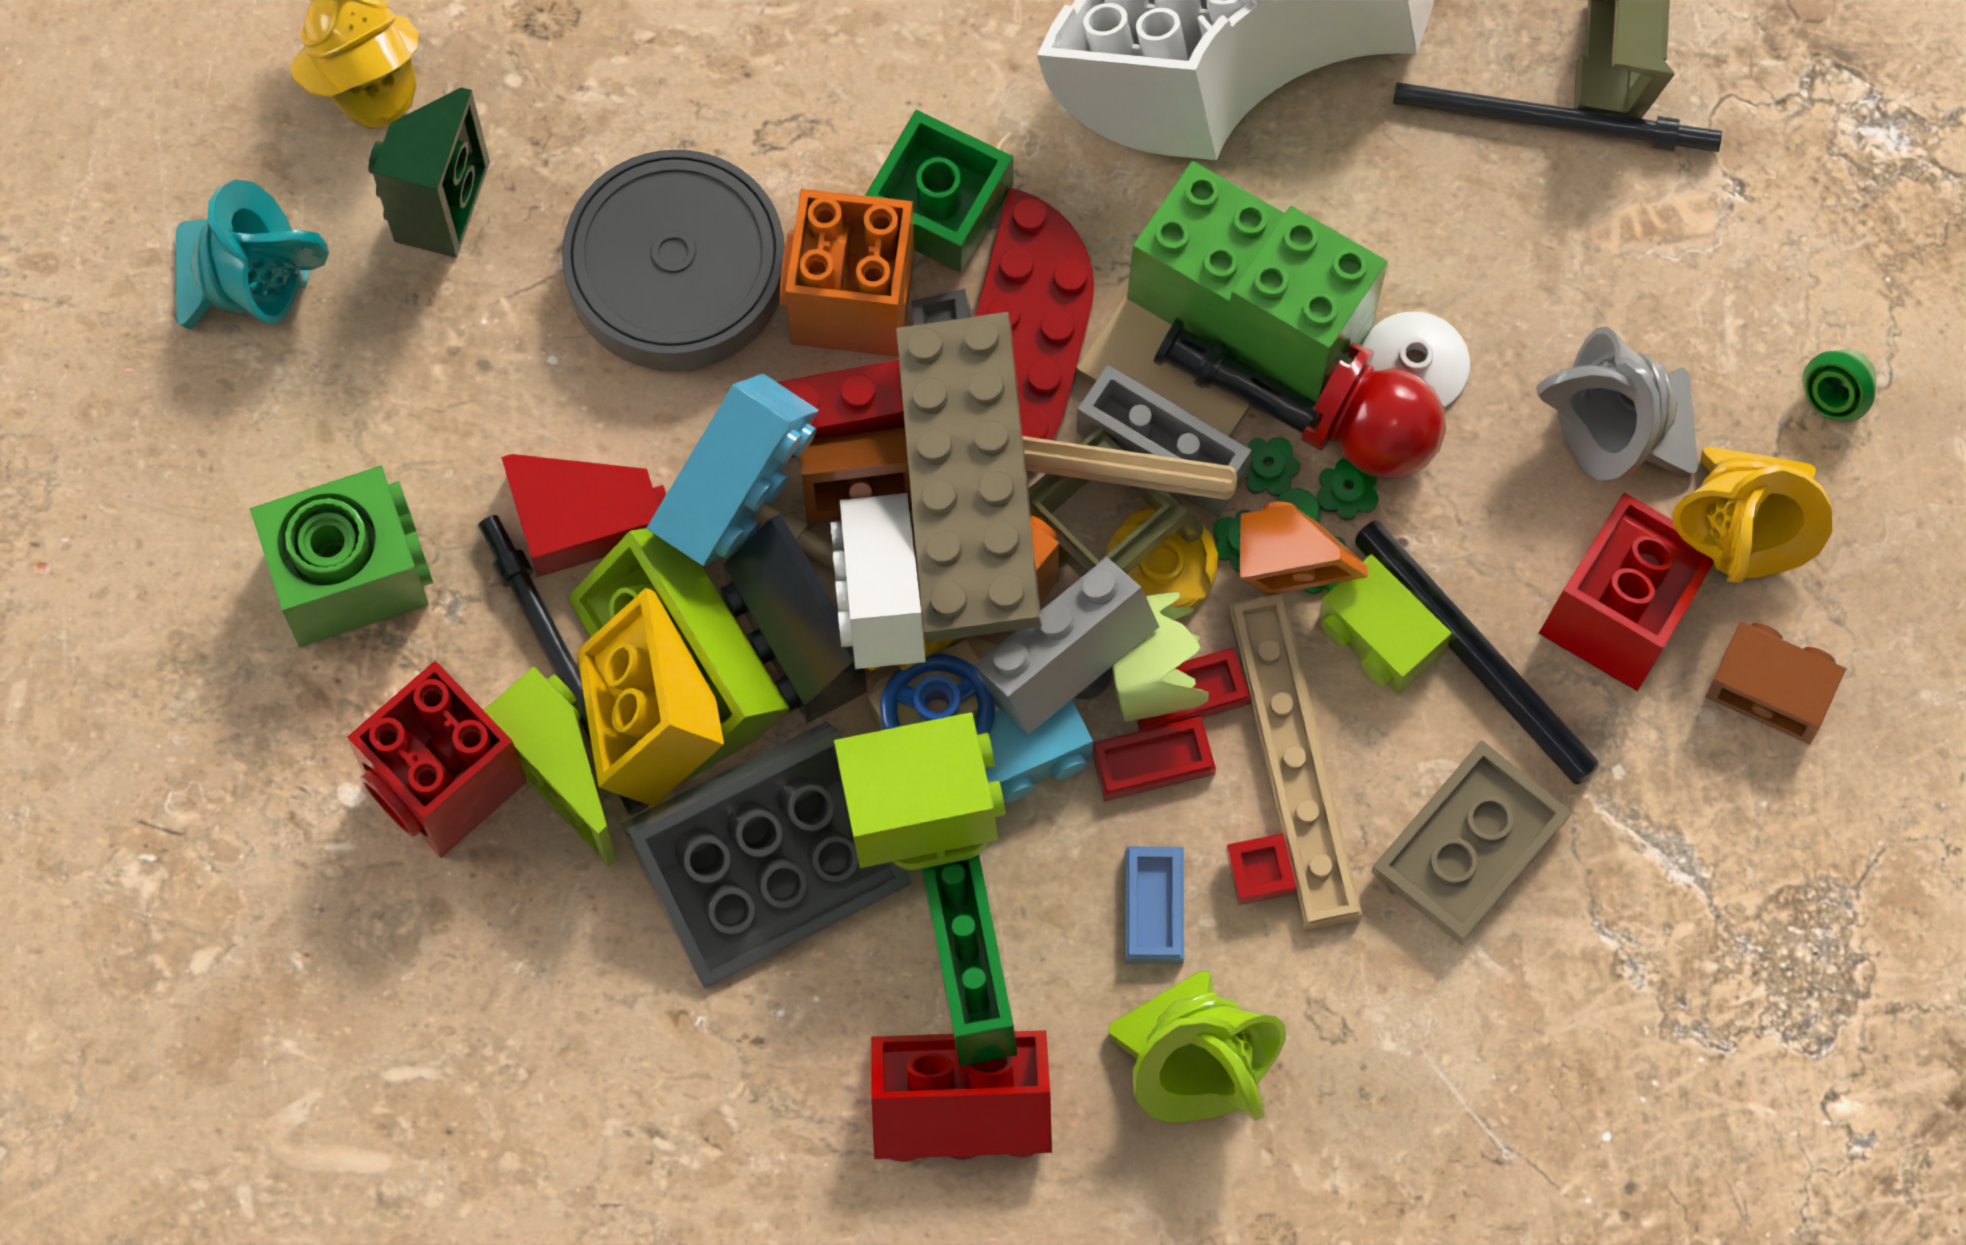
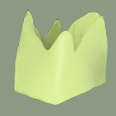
[1112,592,1209,722]

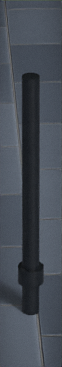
[1393,82,1722,152]
[478,515,648,815]

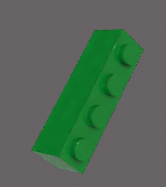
[921,855,1018,1066]

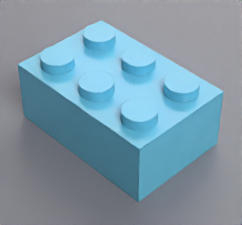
[646,373,819,566]

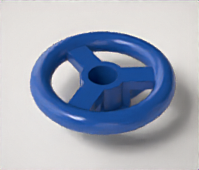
[880,654,995,735]

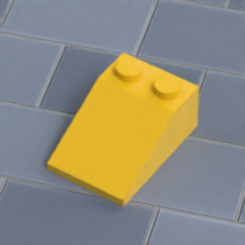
[577,588,724,806]

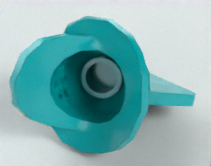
[176,179,329,329]

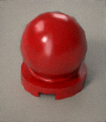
[1301,342,1446,480]

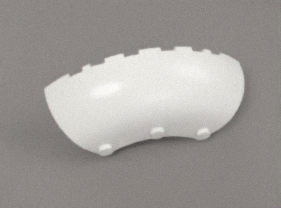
[1037,0,1435,160]

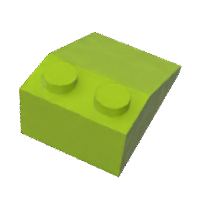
[484,666,617,866]

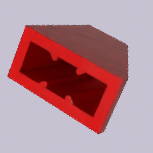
[501,454,666,577]

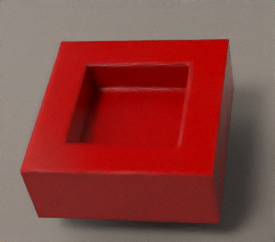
[1226,833,1296,905]

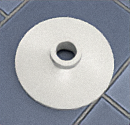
[1362,312,1470,409]

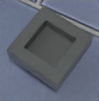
[911,288,971,326]

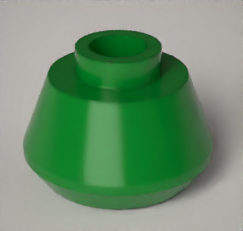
[1802,349,1876,422]

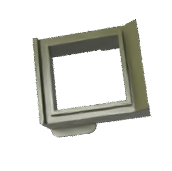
[1574,0,1675,119]
[1028,426,1202,577]

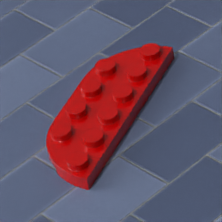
[975,187,1094,472]

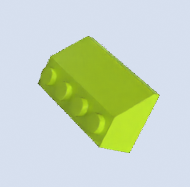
[567,528,790,781]

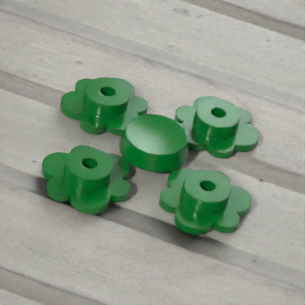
[1213,437,1379,594]

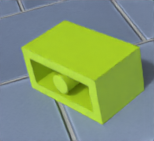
[1319,554,1452,695]

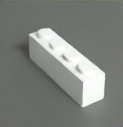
[830,493,926,669]

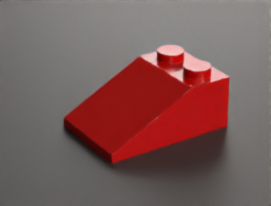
[1538,492,1714,691]

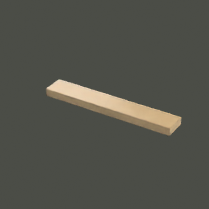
[1228,593,1362,931]

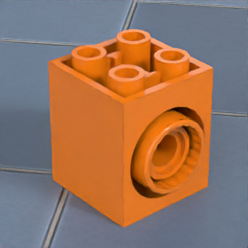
[780,189,915,357]

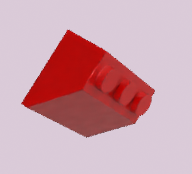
[871,1030,1052,1162]

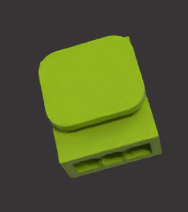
[834,712,1006,870]

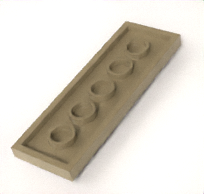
[896,312,1042,643]

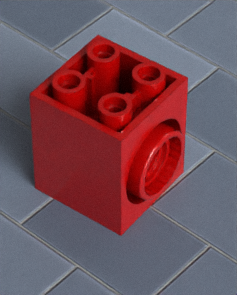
[347,660,527,858]

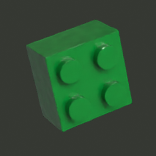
[865,109,1013,273]

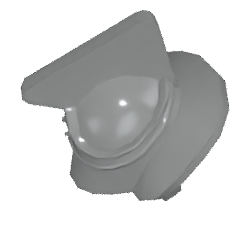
[1536,326,1698,481]

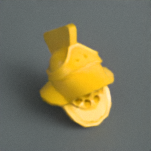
[289,0,419,129]
[1672,446,1833,583]

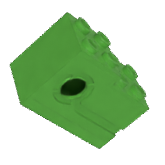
[1127,160,1388,402]

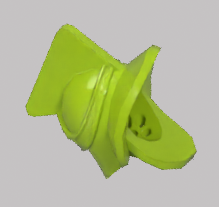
[1108,971,1286,1123]

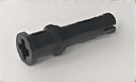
[1153,318,1317,434]

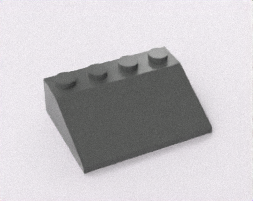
[621,721,911,989]

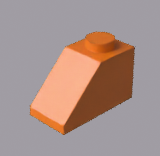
[1240,501,1368,595]

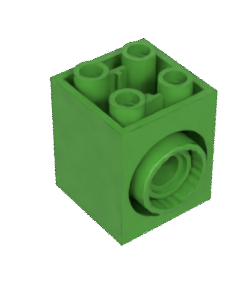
[250,465,433,648]

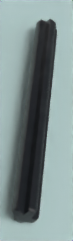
[1355,520,1599,785]

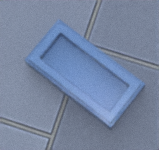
[1125,846,1184,964]

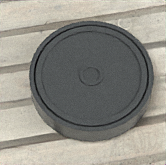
[562,149,785,371]

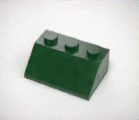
[368,87,490,258]

